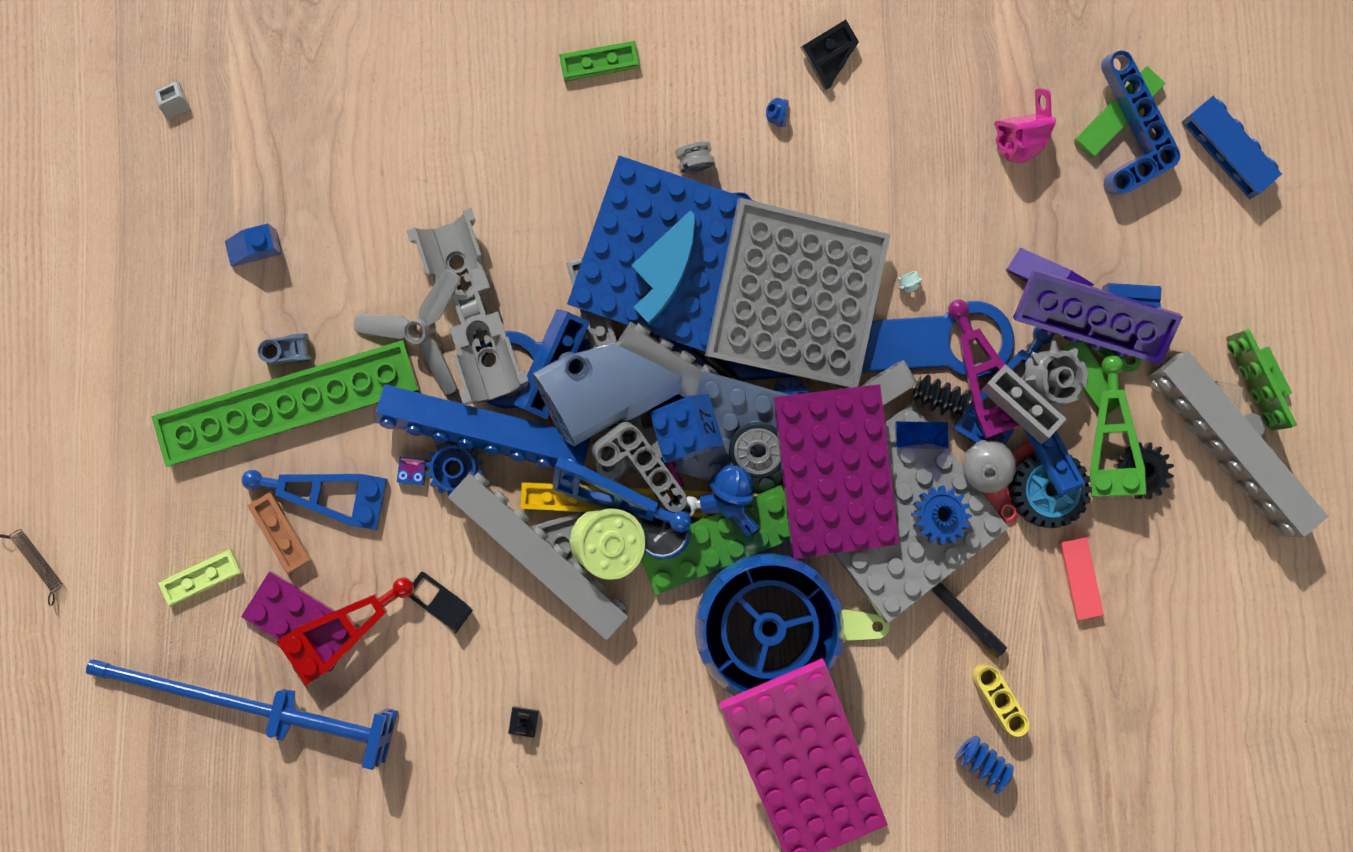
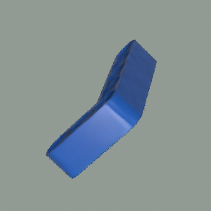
[1101,50,1181,195]

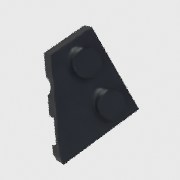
[800,19,859,91]

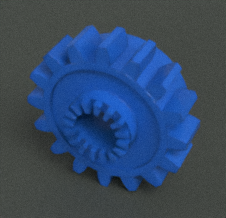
[425,441,484,496]
[911,486,972,545]

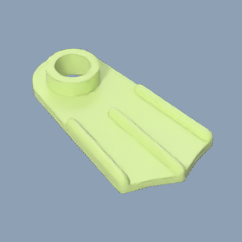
[842,609,890,641]

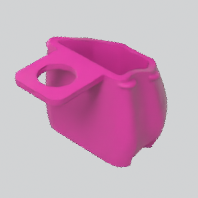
[994,88,1056,164]

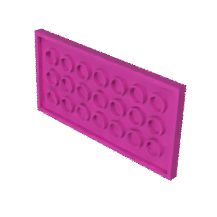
[719,658,888,852]

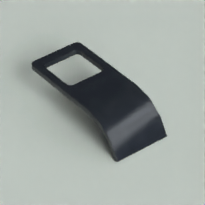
[409,572,473,634]

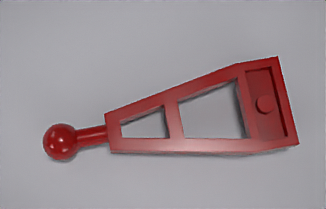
[276,577,414,686]

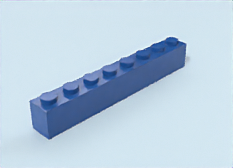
[375,384,591,468]

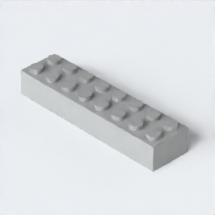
[1148,351,1329,537]

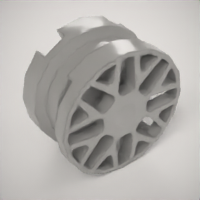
[675,142,715,173]

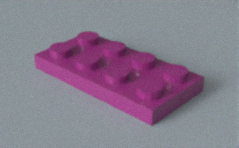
[241,571,360,672]

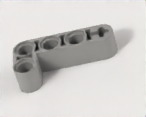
[859,360,918,405]
[591,421,687,512]

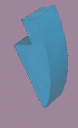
[631,210,695,325]

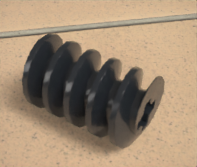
[911,375,971,420]

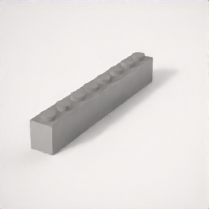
[448,472,628,640]

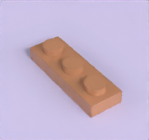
[247,492,312,573]

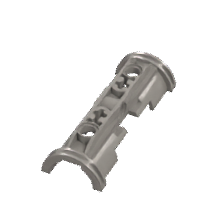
[406,208,529,405]

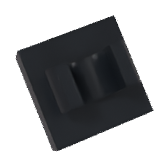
[508,706,539,738]

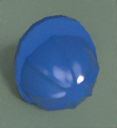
[709,465,754,505]

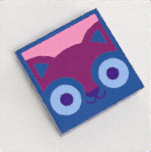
[397,456,427,486]

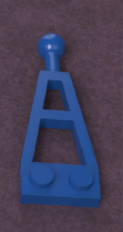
[952,327,1053,445]
[552,457,691,533]
[241,470,388,530]

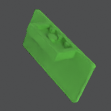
[1226,329,1297,431]

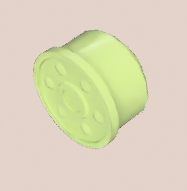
[570,508,645,580]

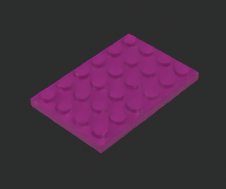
[773,384,899,559]

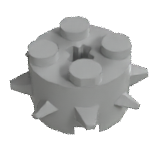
[1025,340,1088,413]

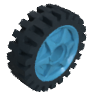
[1009,452,1092,528]

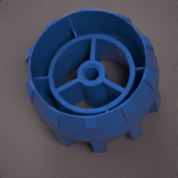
[694,553,845,696]

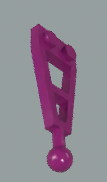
[948,299,1020,439]

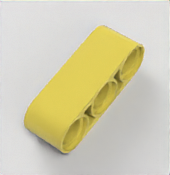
[972,664,1029,737]

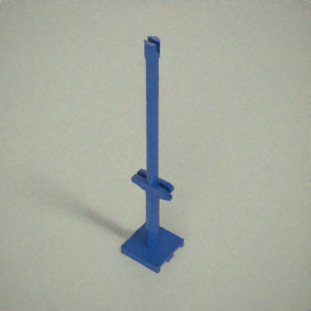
[86,659,398,770]

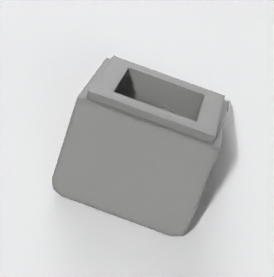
[154,81,190,120]

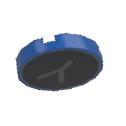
[640,506,690,560]

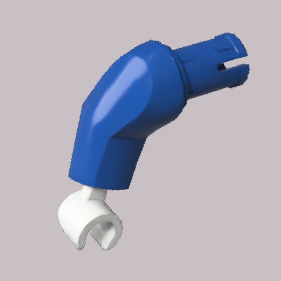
[684,493,759,537]

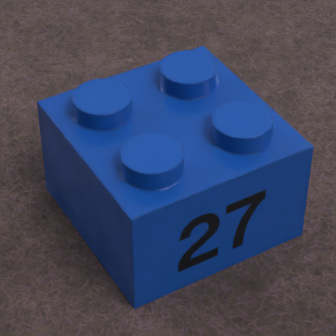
[650,394,724,463]

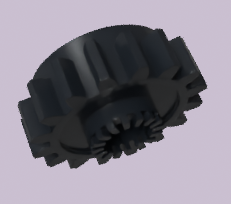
[1113,442,1174,499]

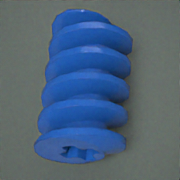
[954,735,1014,795]

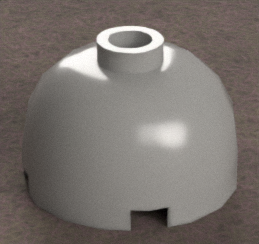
[962,439,1016,494]

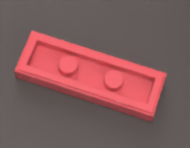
[1059,537,1104,620]

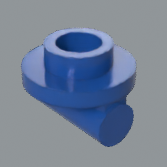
[766,98,789,127]

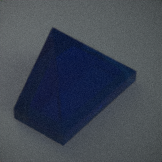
[895,421,949,449]

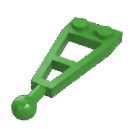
[1090,355,1147,497]

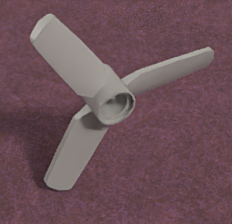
[354,270,461,395]

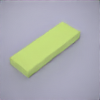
[158,549,243,607]

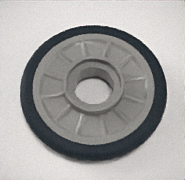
[729,422,781,478]

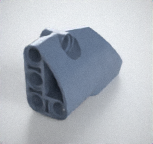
[532,343,683,446]

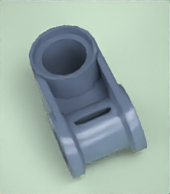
[257,333,312,365]

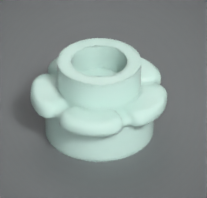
[898,271,923,293]

